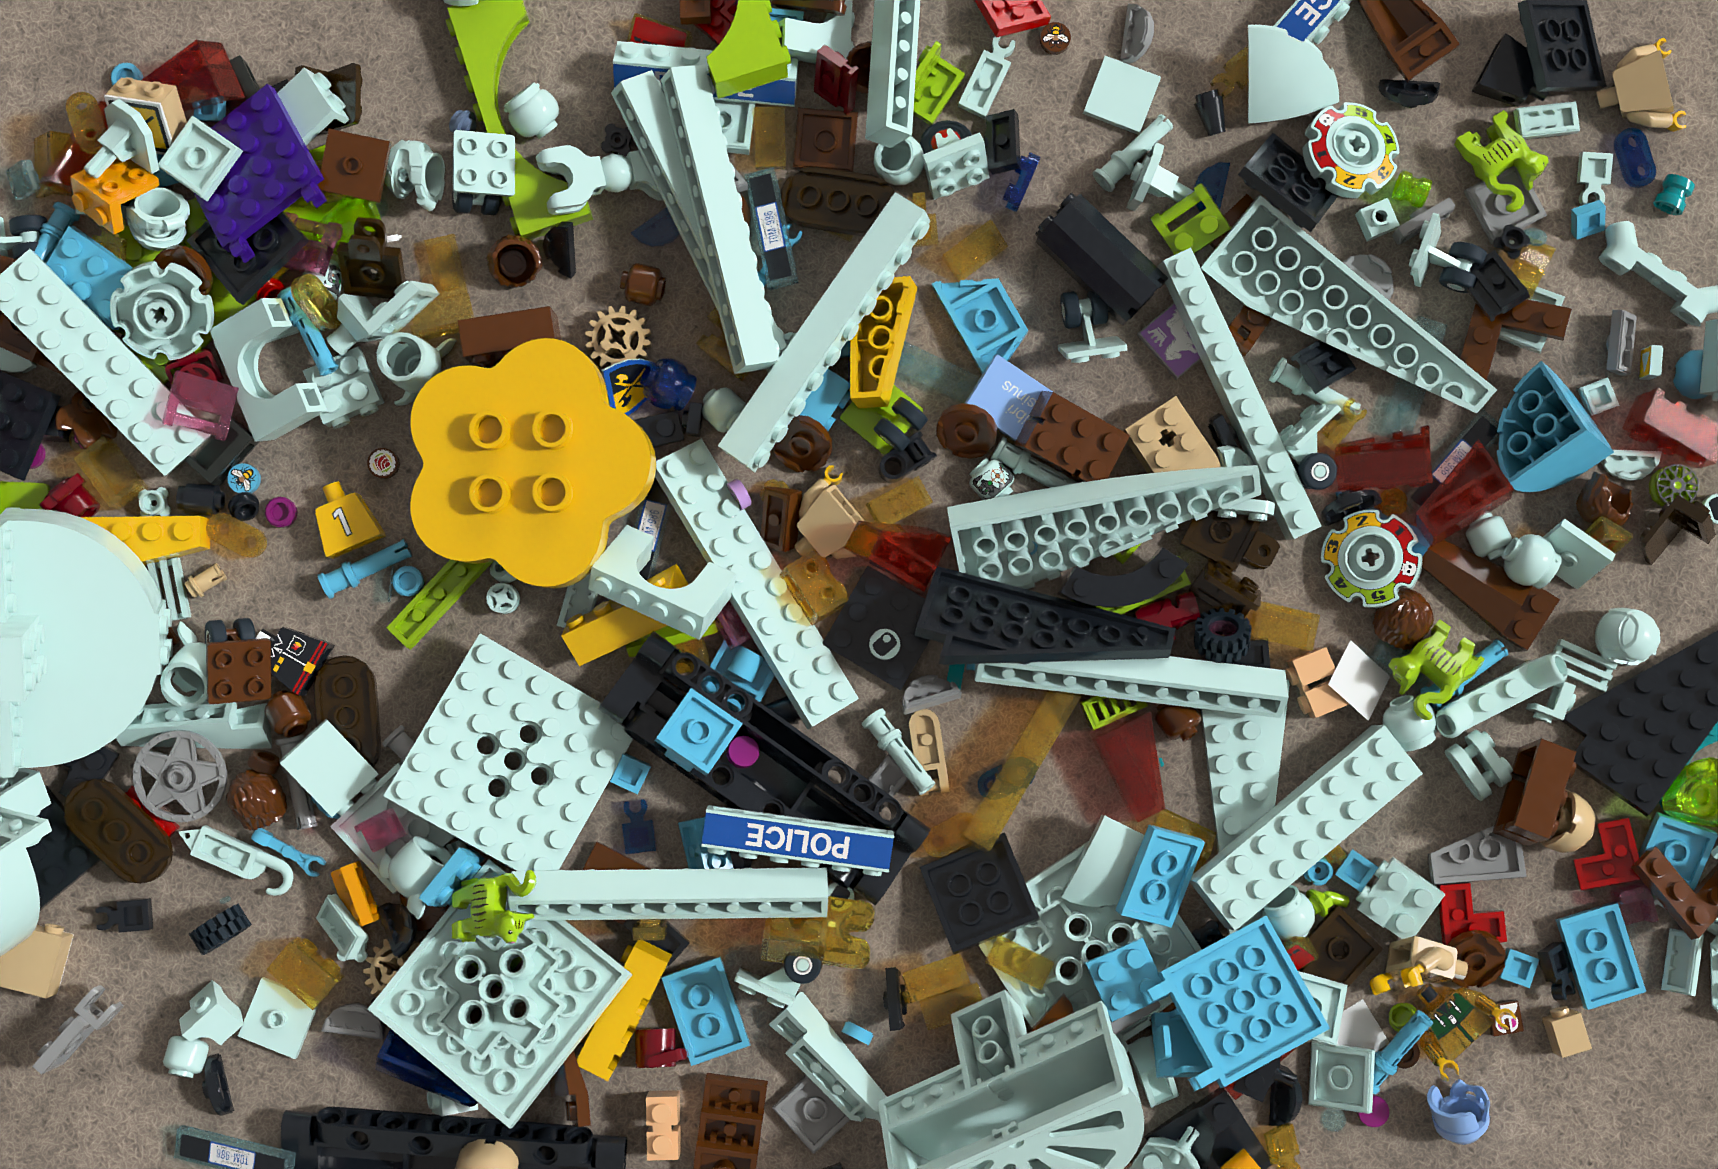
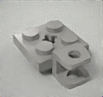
[32,985,124,1075]

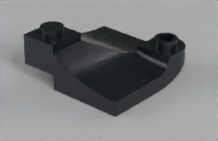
[1144,1087,1274,1169]

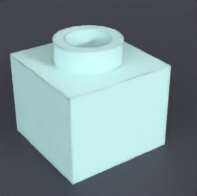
[1355,198,1400,242]

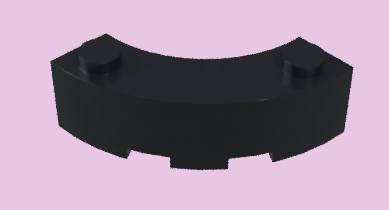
[1057,547,1189,608]

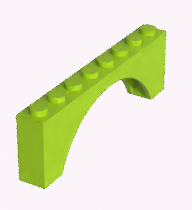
[445,0,594,240]
[706,0,791,99]

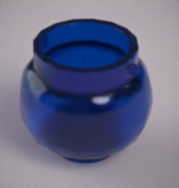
[640,358,697,411]

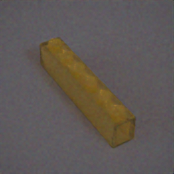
[959,690,1082,853]

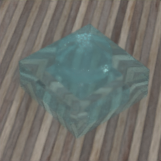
[5,160,41,200]

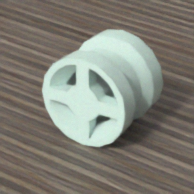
[486,583,520,614]

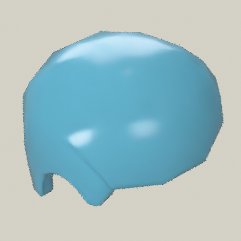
[1673,349,1708,399]

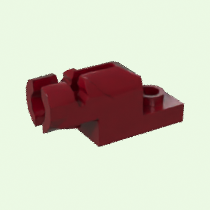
[1133,591,1200,641]

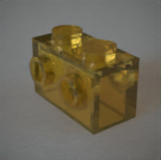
[779,549,849,626]

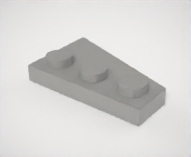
[1427,826,1527,885]

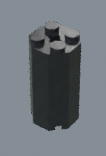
[1035,193,1168,326]

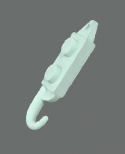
[179,825,294,896]

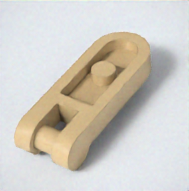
[909,709,950,796]

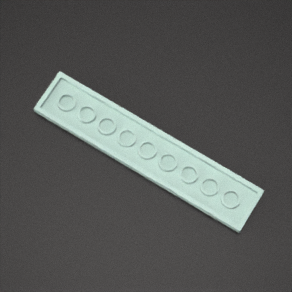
[655,438,859,730]

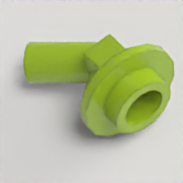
[1306,889,1349,917]

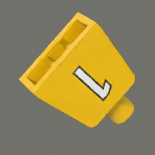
[315,481,386,559]

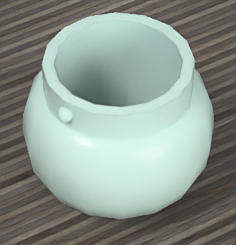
[504,82,559,139]
[874,136,924,185]
[1502,534,1562,589]
[1383,695,1437,752]
[1262,885,1315,942]

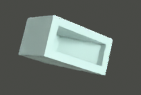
[1128,1035,1179,1108]

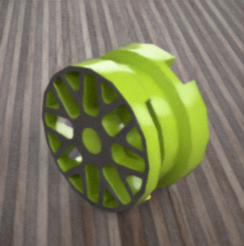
[1649,464,1699,507]

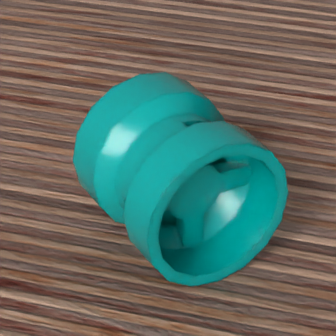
[1653,174,1695,216]

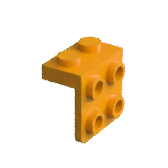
[70,158,159,234]

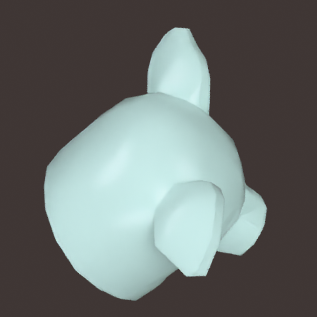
[376,332,457,406]
[160,621,207,707]
[378,836,453,920]

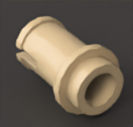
[184,563,227,598]

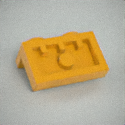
[331,861,381,926]

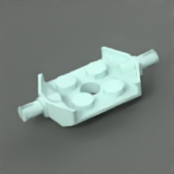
[1129,1126,1200,1169]

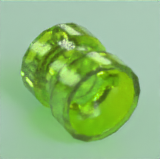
[1391,170,1432,209]

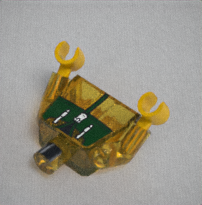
[1416,982,1516,1082]

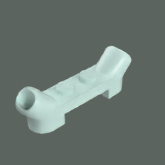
[1599,221,1718,326]
[1435,653,1568,738]

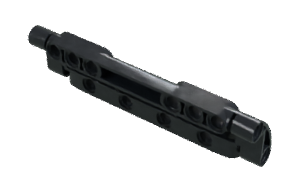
[598,631,931,905]
[281,1107,627,1169]

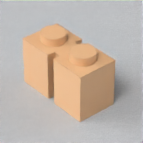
[1286,647,1349,718]
[646,1090,681,1161]

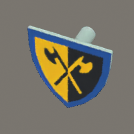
[601,359,664,416]

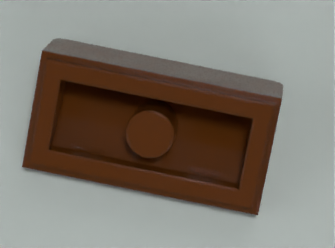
[760,486,802,553]

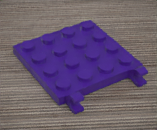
[193,84,326,263]

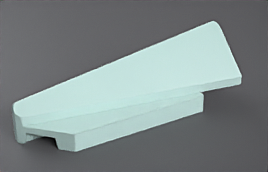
[116,700,272,749]
[769,992,887,1124]

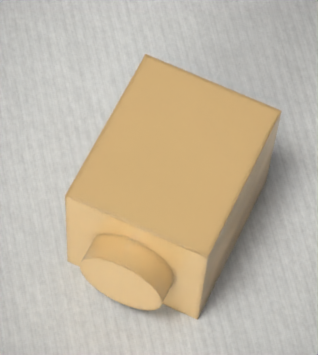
[1542,1006,1592,1058]

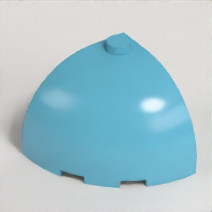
[1497,361,1614,492]

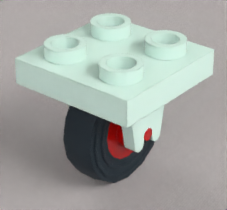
[920,120,990,200]

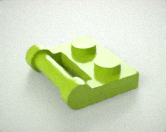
[1150,183,1232,255]

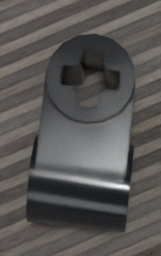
[878,431,937,483]

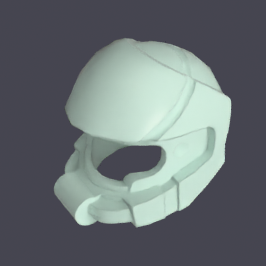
[384,140,445,211]
[126,187,190,251]
[1595,608,1660,666]

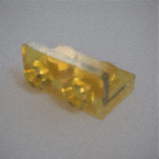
[266,937,345,1010]
[902,954,970,1004]

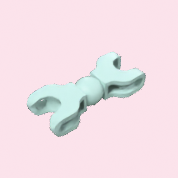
[536,145,663,215]

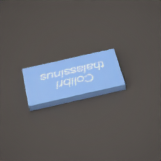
[965,354,1062,472]

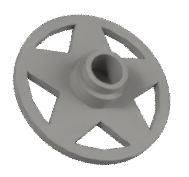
[133,730,227,822]

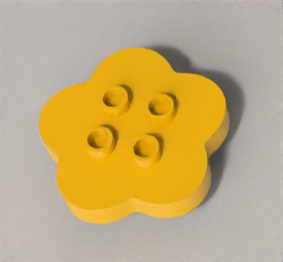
[410,338,656,588]

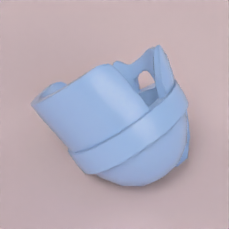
[1427,1079,1490,1145]

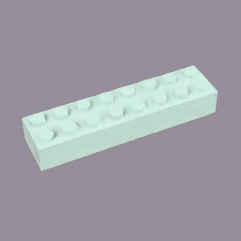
[0,249,213,476]
[1190,725,1423,931]

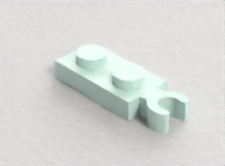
[958,36,1015,119]

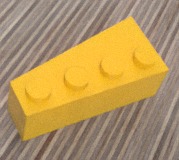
[850,276,917,409]
[81,516,210,566]
[561,563,689,666]
[577,938,672,1081]

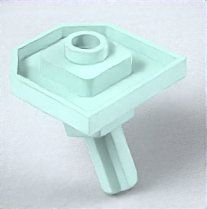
[84,99,159,179]
[1126,143,1194,211]

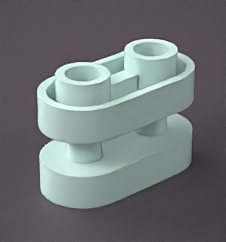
[1445,730,1513,801]

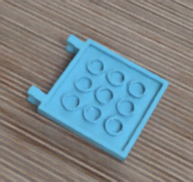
[1141,916,1330,1091]

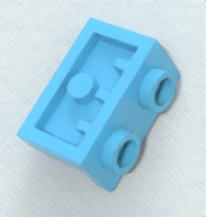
[678,817,734,869]

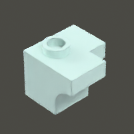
[179,980,244,1045]

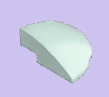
[1248,25,1339,124]
[1060,815,1144,907]

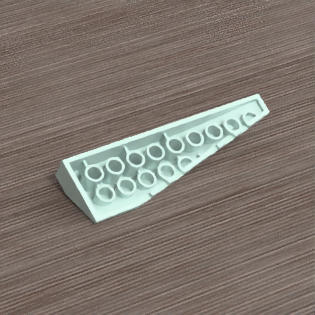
[1201,195,1497,413]
[947,465,1261,589]

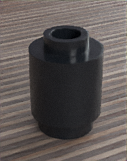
[176,483,225,516]

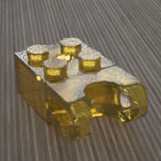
[760,896,875,969]

